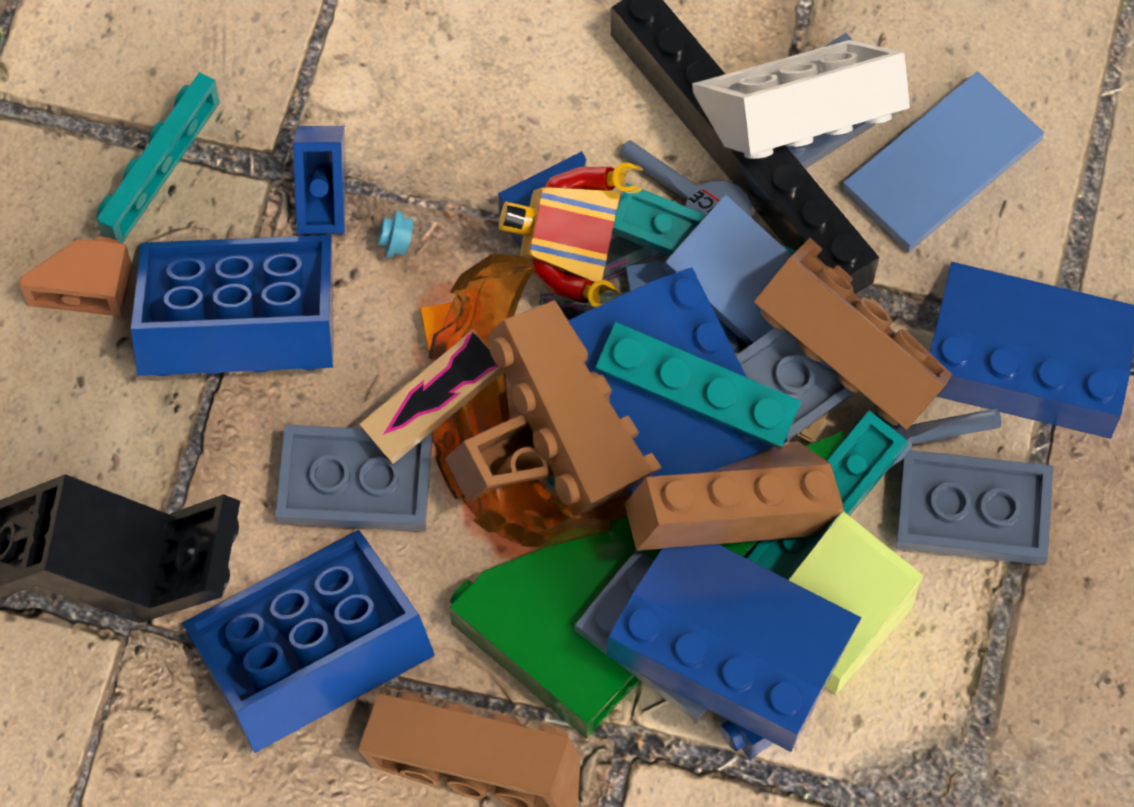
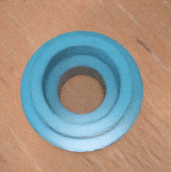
[377,210,414,258]

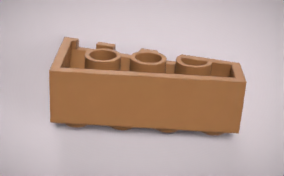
[754,238,953,430]
[487,300,662,517]
[445,414,554,503]
[625,441,844,551]
[358,692,581,807]

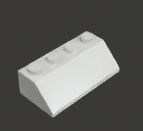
[692,40,910,159]

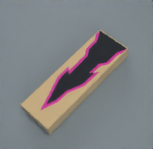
[359,330,504,464]

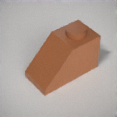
[19,237,132,317]

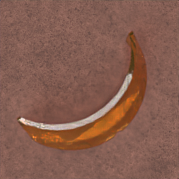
[428,253,612,548]

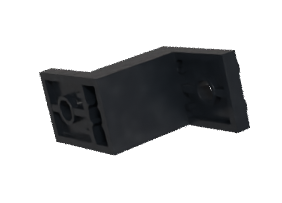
[0,474,241,623]

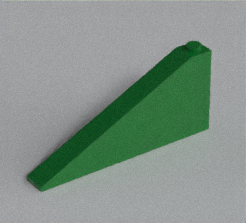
[449,432,848,739]

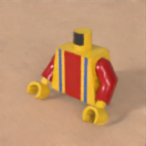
[499,162,643,308]

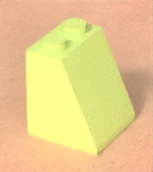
[789,511,923,695]

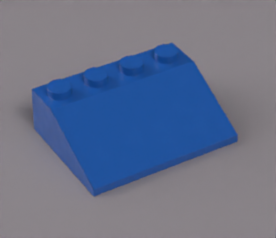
[131,235,334,377]
[930,262,1134,439]
[568,267,774,497]
[182,530,435,753]
[606,544,862,752]

